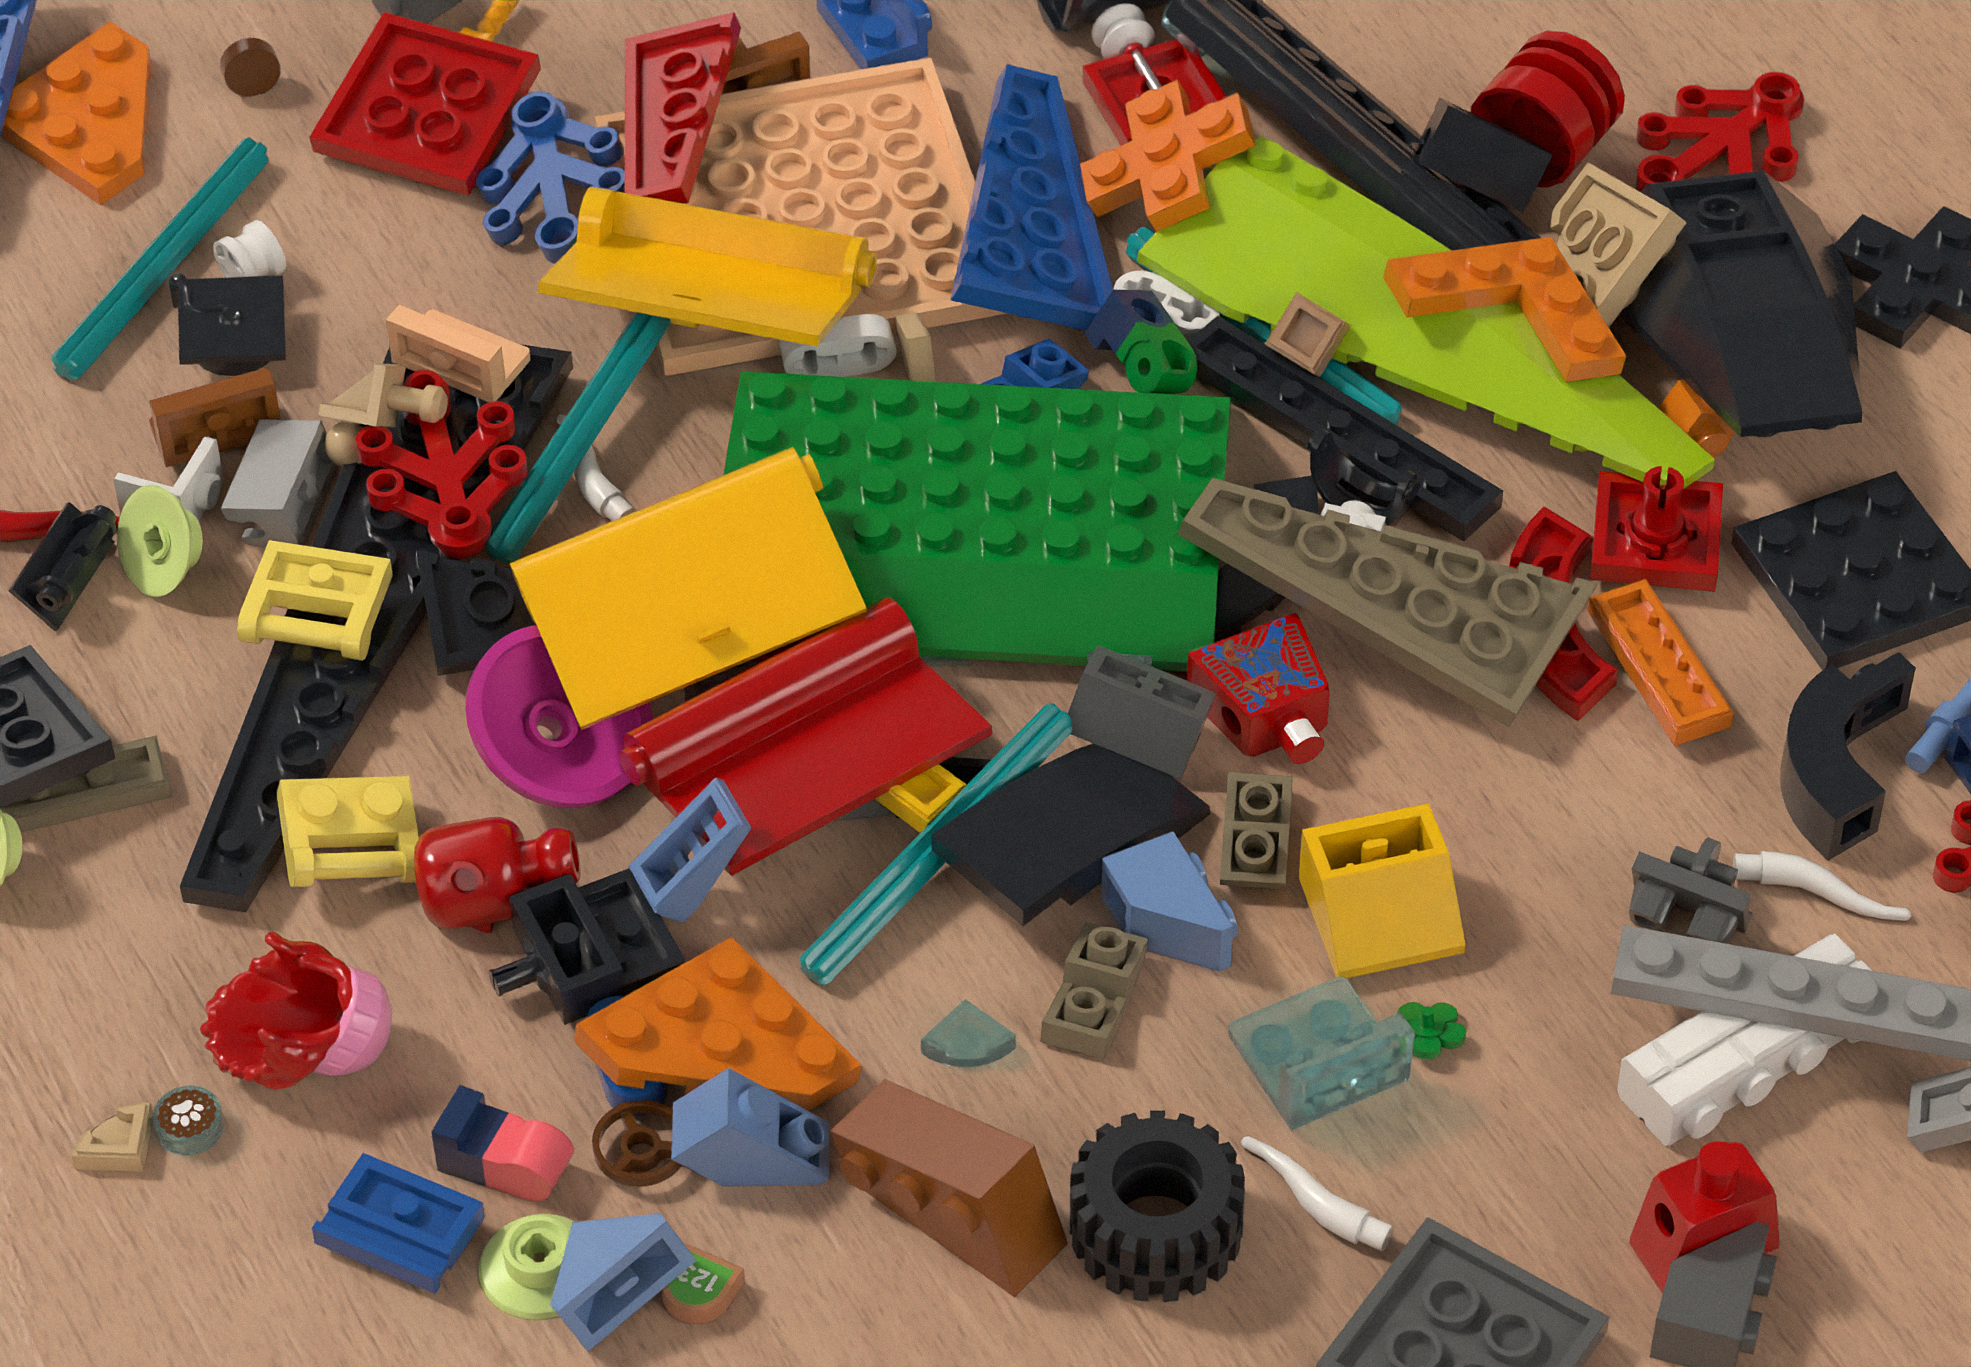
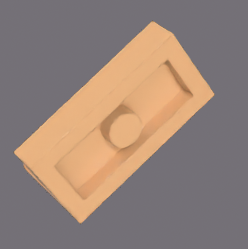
[386,304,530,402]

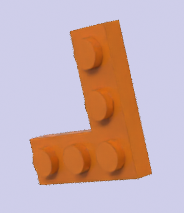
[1383,237,1626,382]

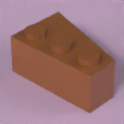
[831,1079,1068,1297]

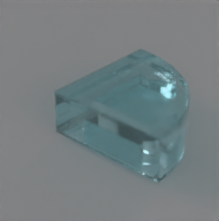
[921,999,1016,1067]

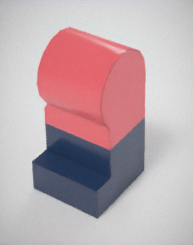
[431,1085,574,1201]

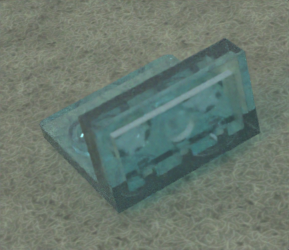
[1228,977,1414,1130]

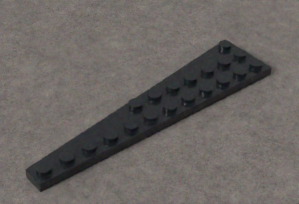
[180,344,573,912]

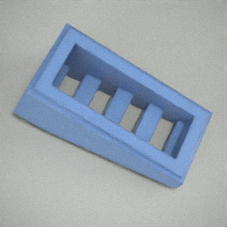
[629,778,752,923]

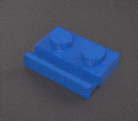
[312,1153,485,1294]

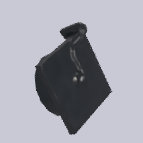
[169,273,286,376]

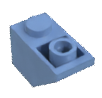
[1101,832,1238,971]
[671,1068,830,1186]

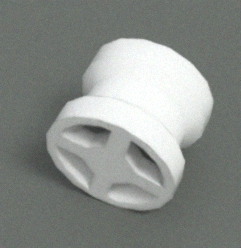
[213,220,287,278]

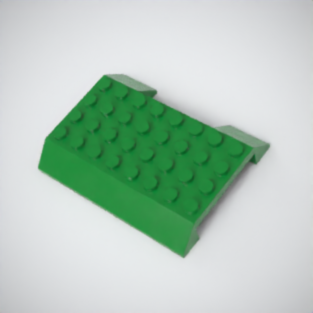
[723,371,1231,672]

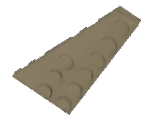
[1178,478,1598,727]

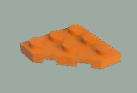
[0,21,152,205]
[574,937,862,1111]

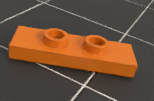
[1588,579,1734,746]

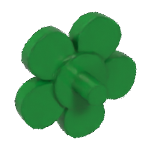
[1388,1002,1466,1059]

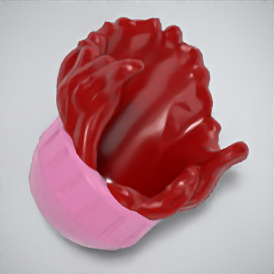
[200,931,392,1090]

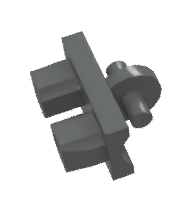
[1629,837,1753,944]

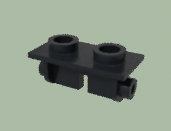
[8,502,116,631]

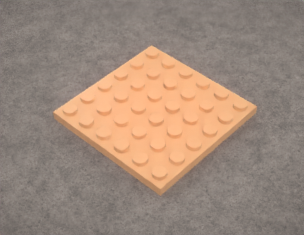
[594,57,1008,376]

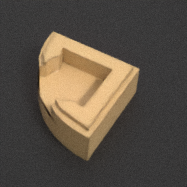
[895,312,936,382]
[72,1102,154,1172]

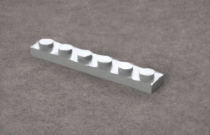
[1611,925,1971,1061]

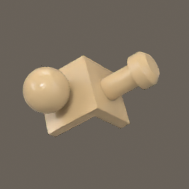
[318,363,448,467]

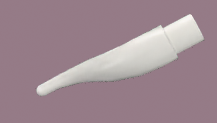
[557,414,637,521]
[1733,851,1912,921]
[1241,1136,1394,1252]

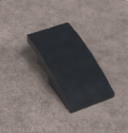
[931,744,1210,926]

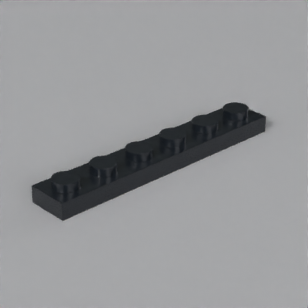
[1188,316,1503,542]

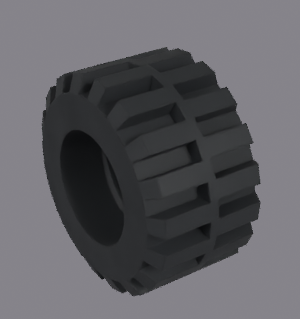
[1070,1110,1245,1302]

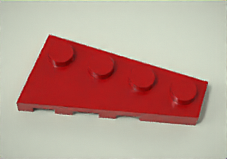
[625,12,741,204]

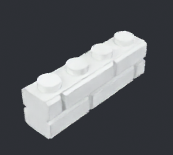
[1617,933,1872,1146]

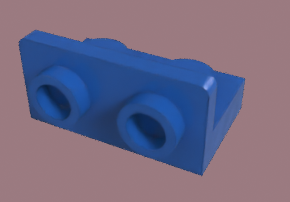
[816,0,932,70]

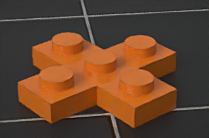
[1080,80,1256,231]

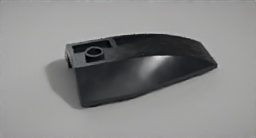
[1619,170,1863,437]

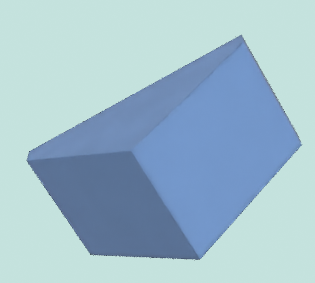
[551,1213,696,1351]

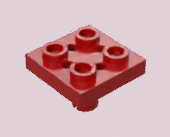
[1590,466,1723,592]

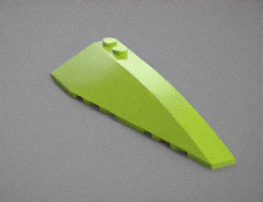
[1137,136,1715,489]

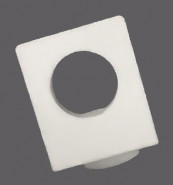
[113,437,224,522]

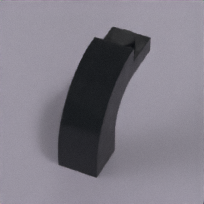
[1780,652,1916,861]

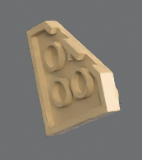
[1550,162,1687,328]

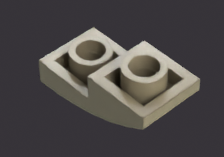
[1220,772,1293,889]
[1040,922,1149,1059]

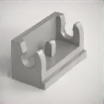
[221,419,339,547]

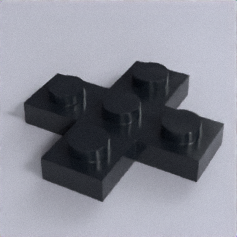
[1835,206,1971,349]

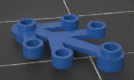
[476,92,625,264]

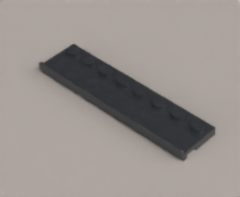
[1165,0,1542,251]

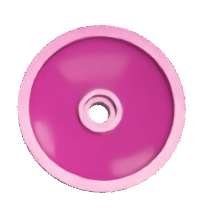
[465,625,653,808]

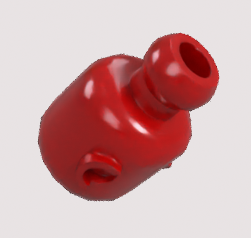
[414,817,581,933]

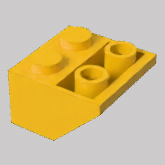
[1299,803,1466,981]

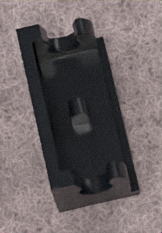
[1416,97,1553,213]

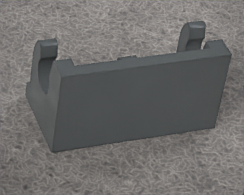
[1068,645,1217,779]

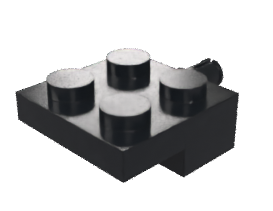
[488,868,686,1025]

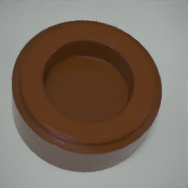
[220,38,281,97]

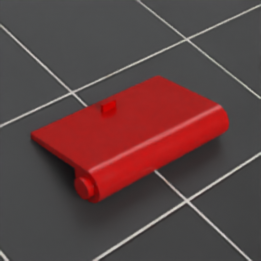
[619,597,993,876]

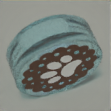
[153,1086,224,1155]

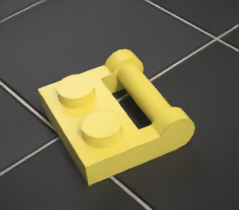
[237,540,393,661]
[277,776,419,887]

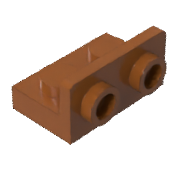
[149,367,281,467]

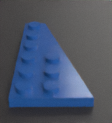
[950,64,1113,330]

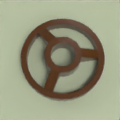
[592,1100,682,1187]

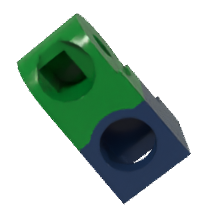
[1084,289,1197,394]

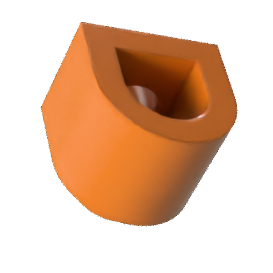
[1659,380,1735,458]

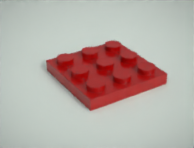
[309,12,541,196]

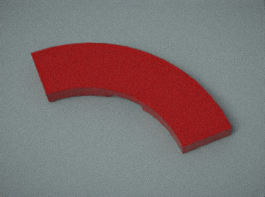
[1509,506,1618,721]

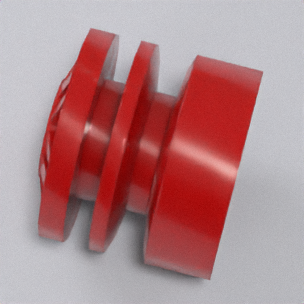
[1470,31,1625,188]

